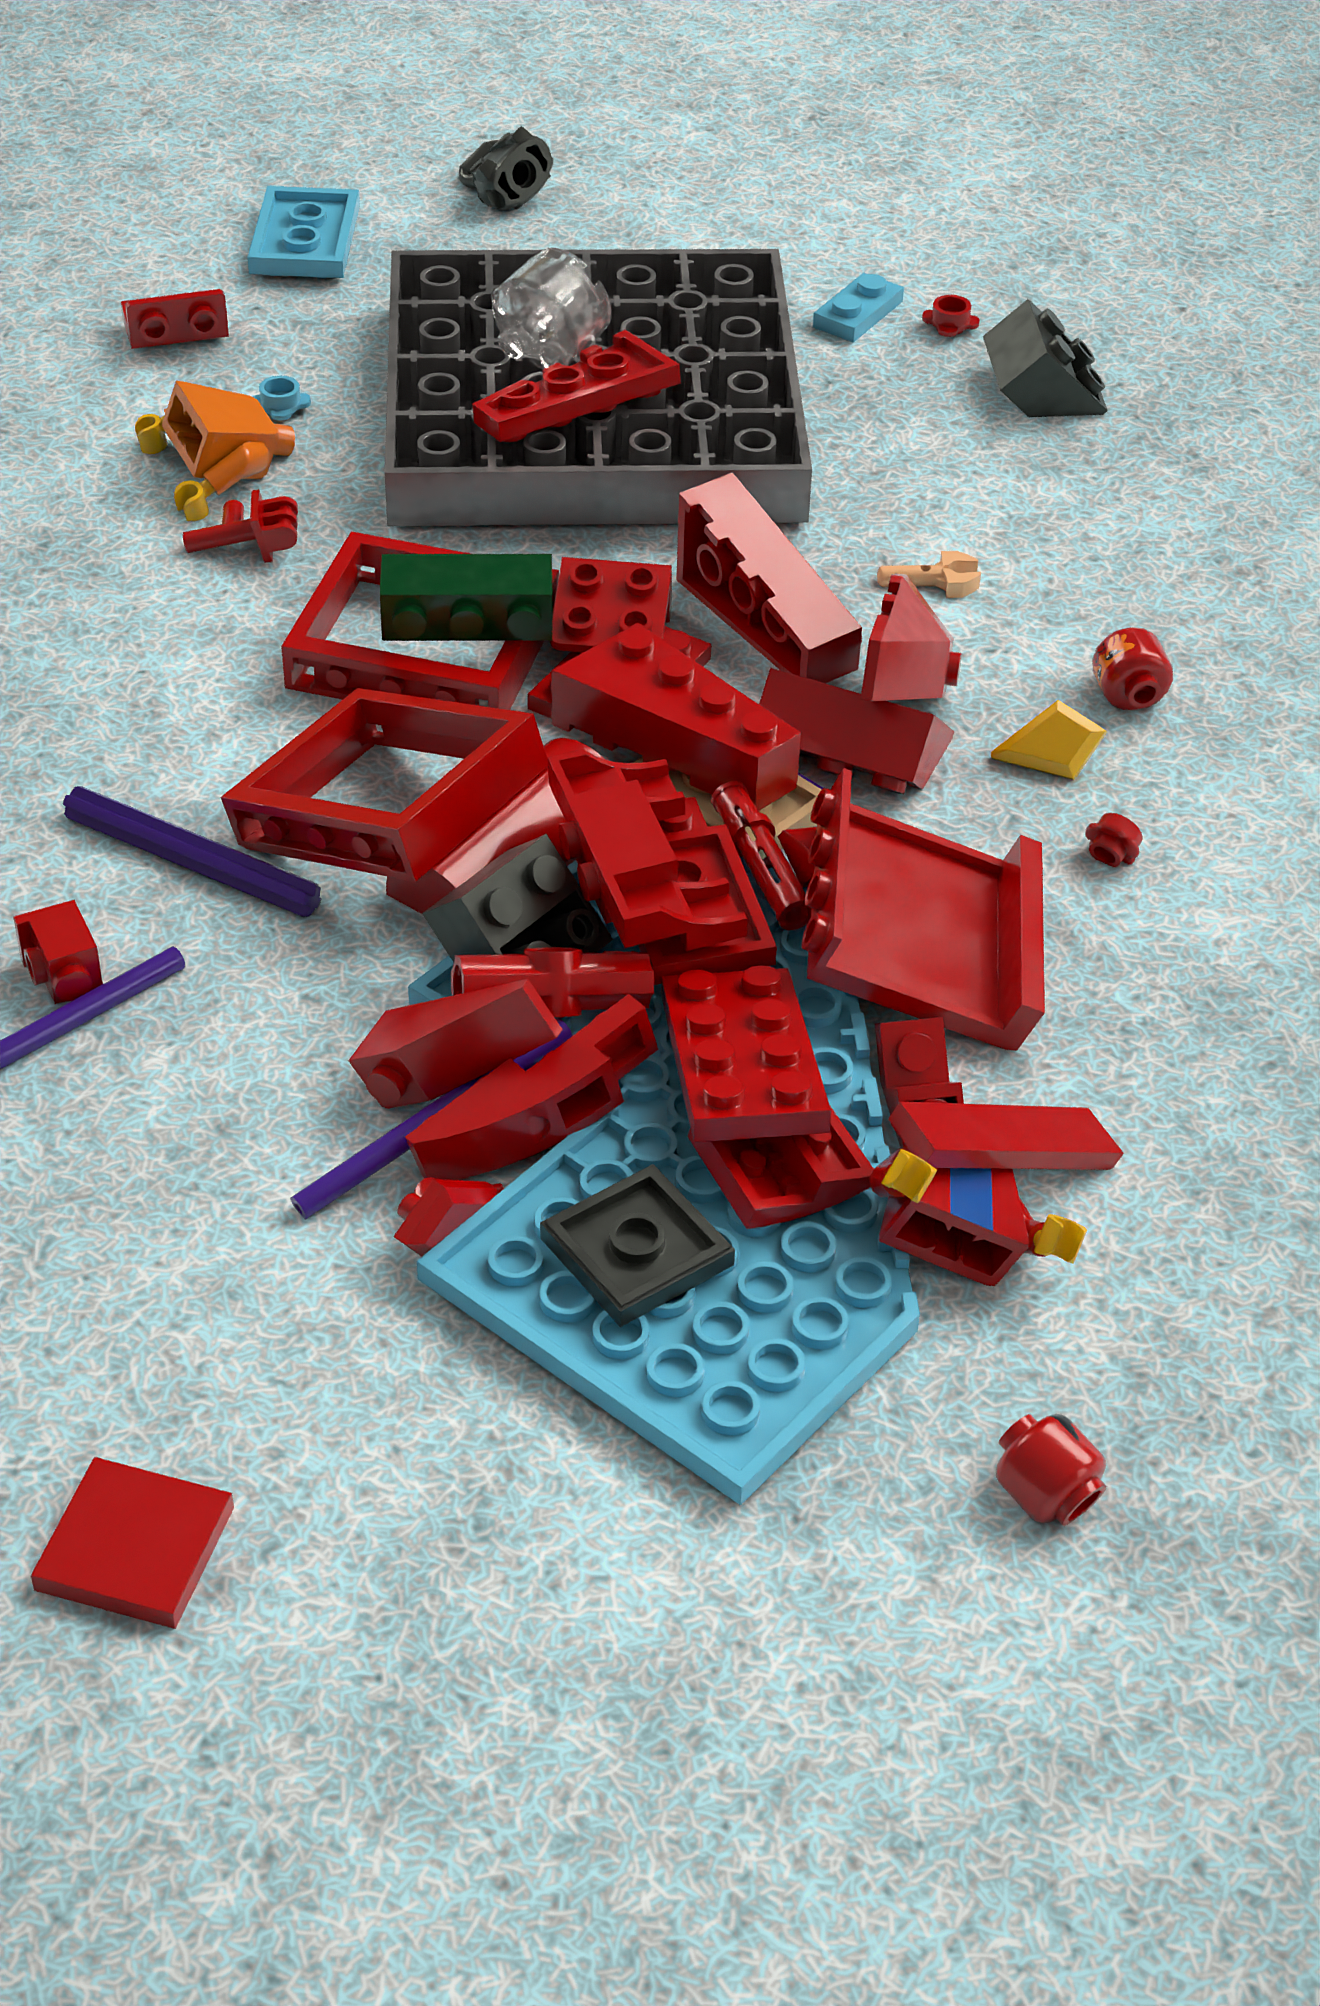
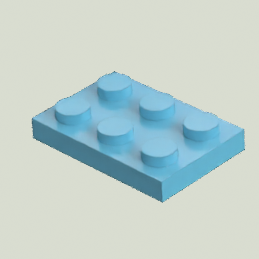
[247,186,360,278]

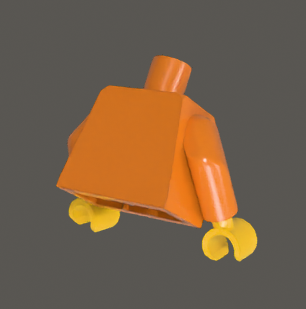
[135,380,295,521]

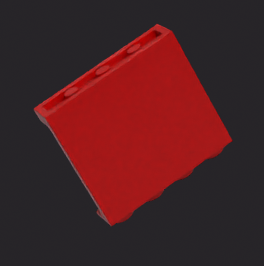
[802,768,1045,1051]

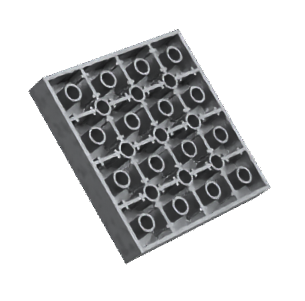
[385,249,812,526]

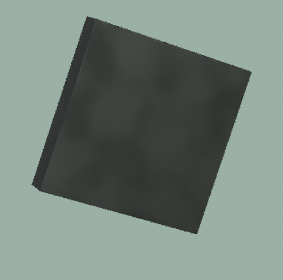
[540,1164,735,1327]

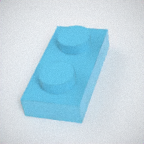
[813,272,904,343]

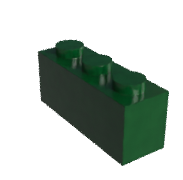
[380,554,553,641]

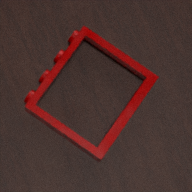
[281,531,559,710]
[220,688,548,882]

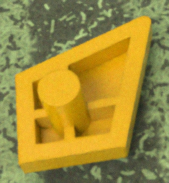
[991,700,1107,780]

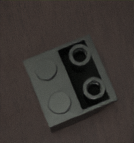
[983,299,1108,417]
[422,834,613,962]

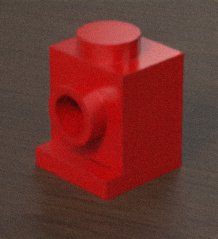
[13,899,103,1004]

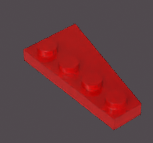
[472,329,681,442]

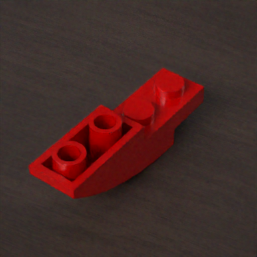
[405,994,659,1180]

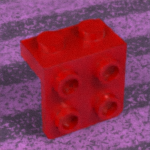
[550,557,672,652]

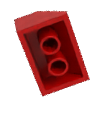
[759,668,954,795]

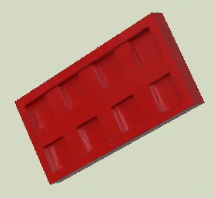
[661,965,831,1142]

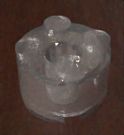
[491,248,611,369]

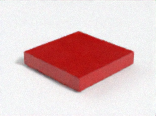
[31,1457,234,1629]

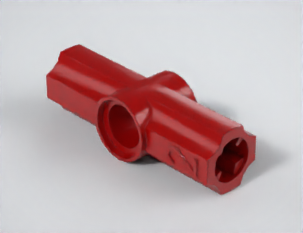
[451,947,654,1017]

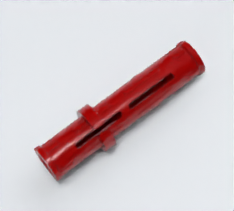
[711,781,811,930]

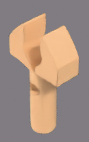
[877,551,981,598]

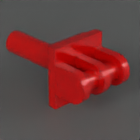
[183,489,298,563]

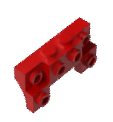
[547,749,747,951]

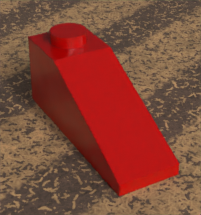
[348,979,563,1109]

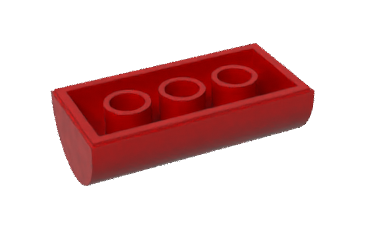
[386,738,604,915]

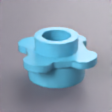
[252,375,311,421]

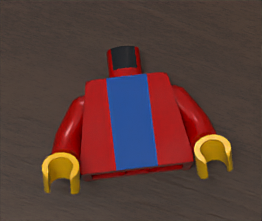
[870,1147,1087,1286]

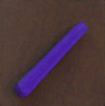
[63,786,322,917]

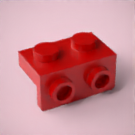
[121,289,229,349]

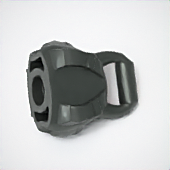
[459,126,554,211]

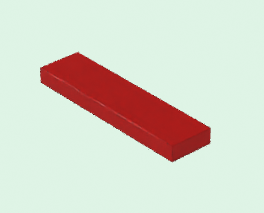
[888,1101,1124,1170]

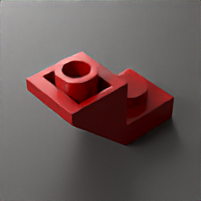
[875,1017,964,1148]

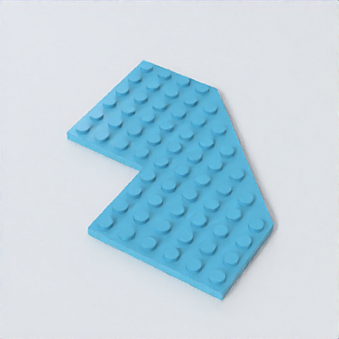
[408,856,920,1506]

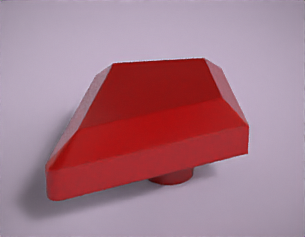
[393,1179,499,1257]

